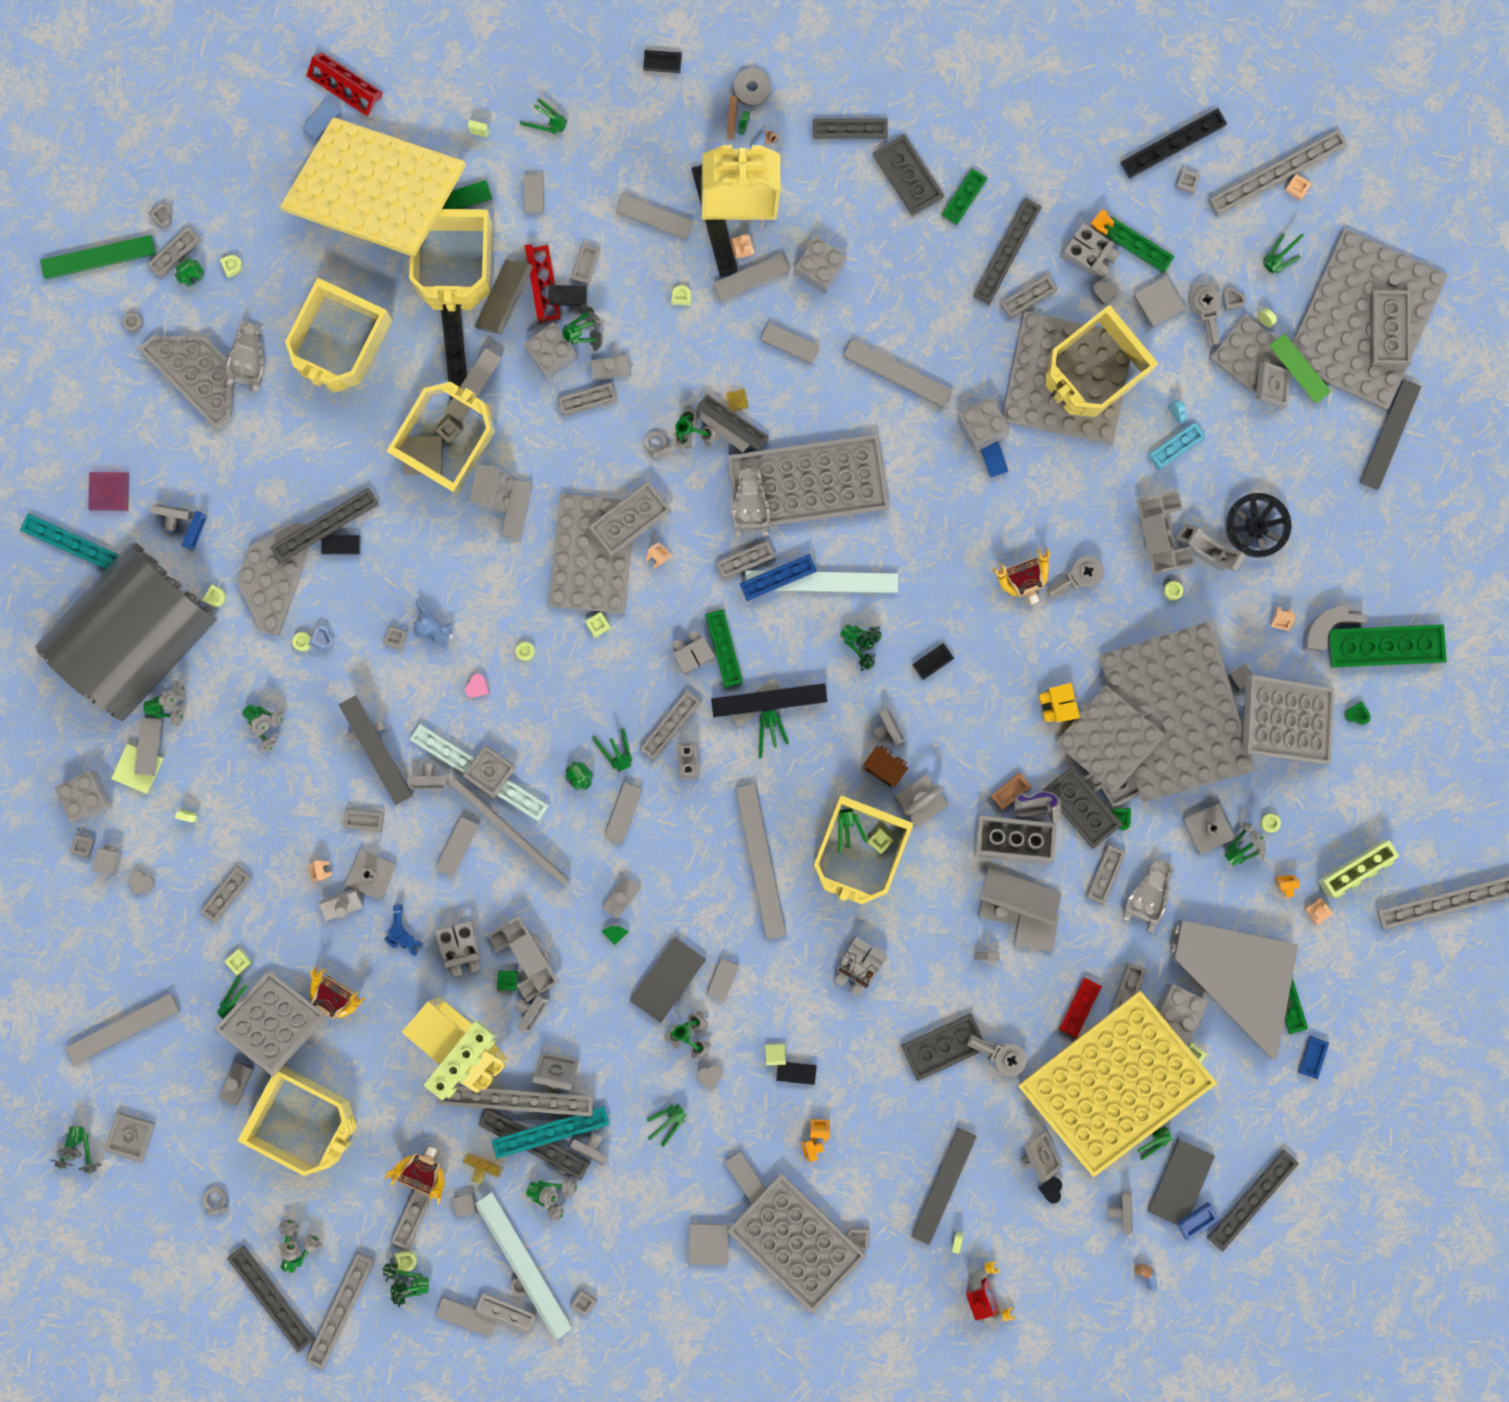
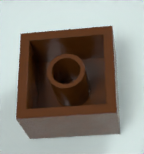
[861,745,908,789]

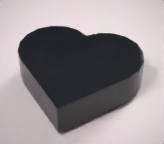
[1038,1177,1062,1204]

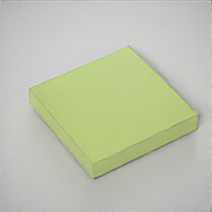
[111,744,164,794]

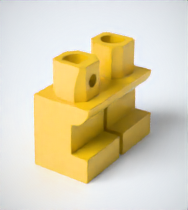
[1038,683,1080,723]

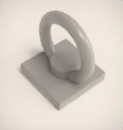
[895,774,949,828]

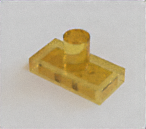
[463,1152,504,1185]

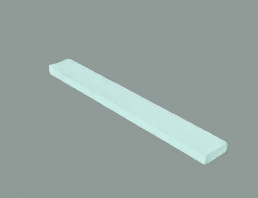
[746,571,898,593]
[409,724,549,822]
[474,1192,572,1340]

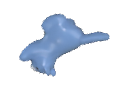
[413,598,453,647]

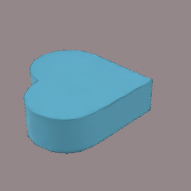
[1168,400,1187,423]

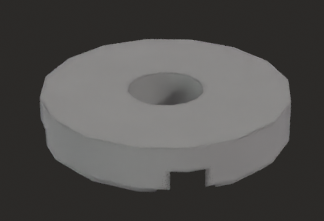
[734,68,770,106]

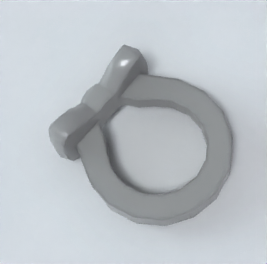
[644,431,671,460]
[203,1187,228,1215]

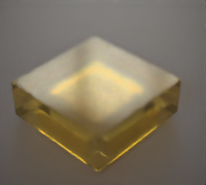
[726,389,748,412]

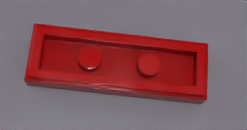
[1058,977,1102,1038]

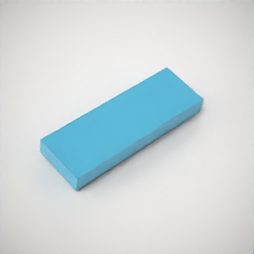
[1148,422,1206,470]

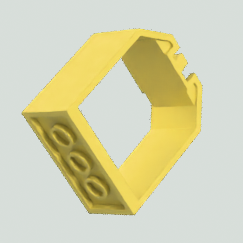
[701,145,781,220]
[409,209,492,311]
[285,278,393,392]
[1045,305,1159,417]
[386,382,495,493]
[813,795,914,904]
[402,997,508,1093]
[238,1066,357,1176]

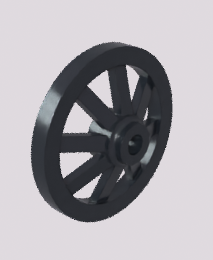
[1225,493,1292,558]

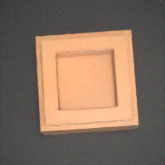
[1285,174,1312,201]

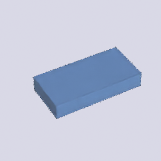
[302,100,341,142]

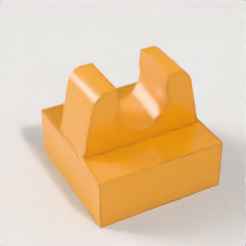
[1091,209,1114,235]
[1275,874,1300,897]
[810,1119,830,1142]
[800,1140,824,1162]

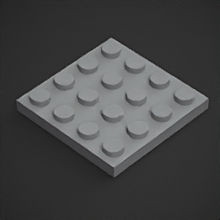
[1056,685,1166,794]
[214,971,327,1077]

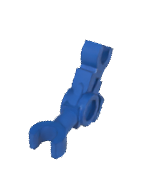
[384,905,423,956]

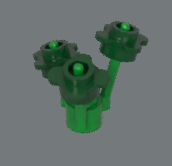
[840,624,882,671]
[382,1258,429,1308]

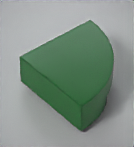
[602,926,629,946]

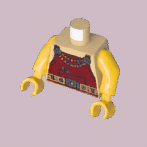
[992,547,1050,606]
[310,965,366,1024]
[383,1146,445,1205]

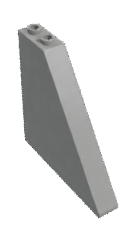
[1170,920,1298,1060]

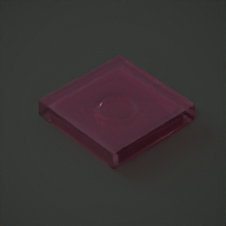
[88,472,129,511]

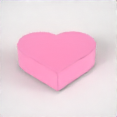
[465,674,489,698]

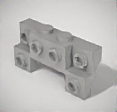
[1136,491,1195,575]
[487,915,559,1002]

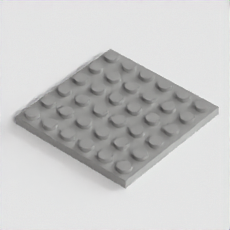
[1002,312,1130,445]

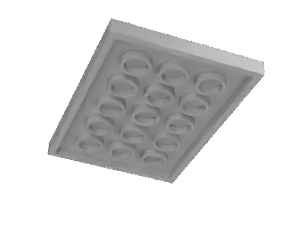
[548,493,632,614]
[1242,675,1334,765]
[727,1173,866,1314]

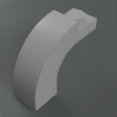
[1175,523,1246,572]
[1302,606,1367,652]

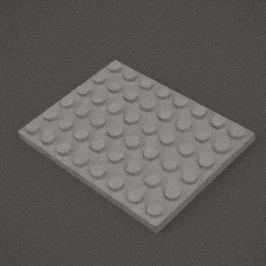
[1283,228,1448,411]
[1099,621,1256,803]

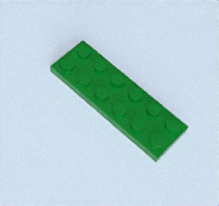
[1328,624,1447,668]

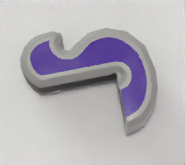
[1014,791,1062,824]

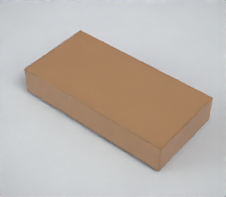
[727,96,737,140]
[989,772,1031,811]

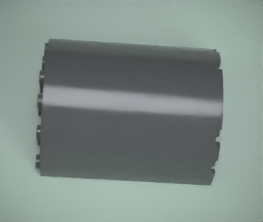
[35,542,217,722]

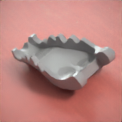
[224,321,264,393]
[732,467,770,538]
[1122,859,1174,934]

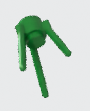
[520,98,568,135]
[1263,233,1304,274]
[758,711,789,758]
[592,728,633,772]
[837,808,868,853]
[217,976,247,1019]
[647,1103,687,1146]
[1137,1126,1172,1160]

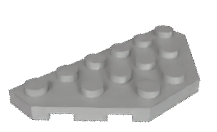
[138,336,233,431]
[236,522,311,636]

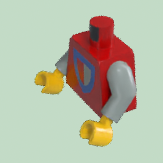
[966,1262,1016,1326]

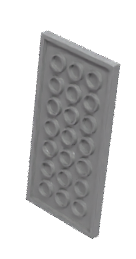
[728,434,889,527]

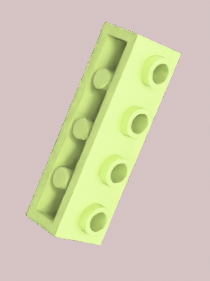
[1317,840,1399,898]
[424,1020,496,1100]

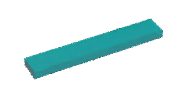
[20,514,119,569]
[491,1106,610,1159]

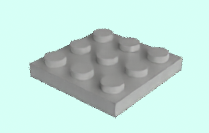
[1209,314,1281,394]

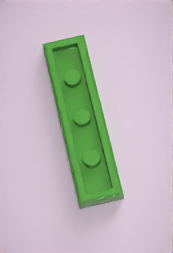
[1269,333,1331,403]

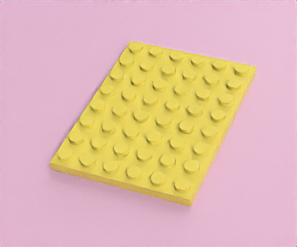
[280,117,466,257]
[1018,990,1217,1178]

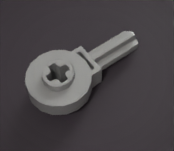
[1189,285,1222,346]
[1046,556,1104,599]
[967,1035,1027,1077]

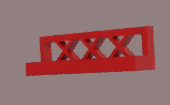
[306,52,383,116]
[524,244,561,323]

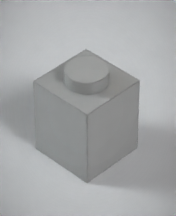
[92,845,122,875]

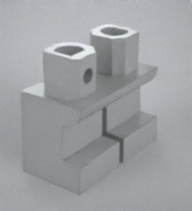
[672,630,716,675]
[677,743,699,781]

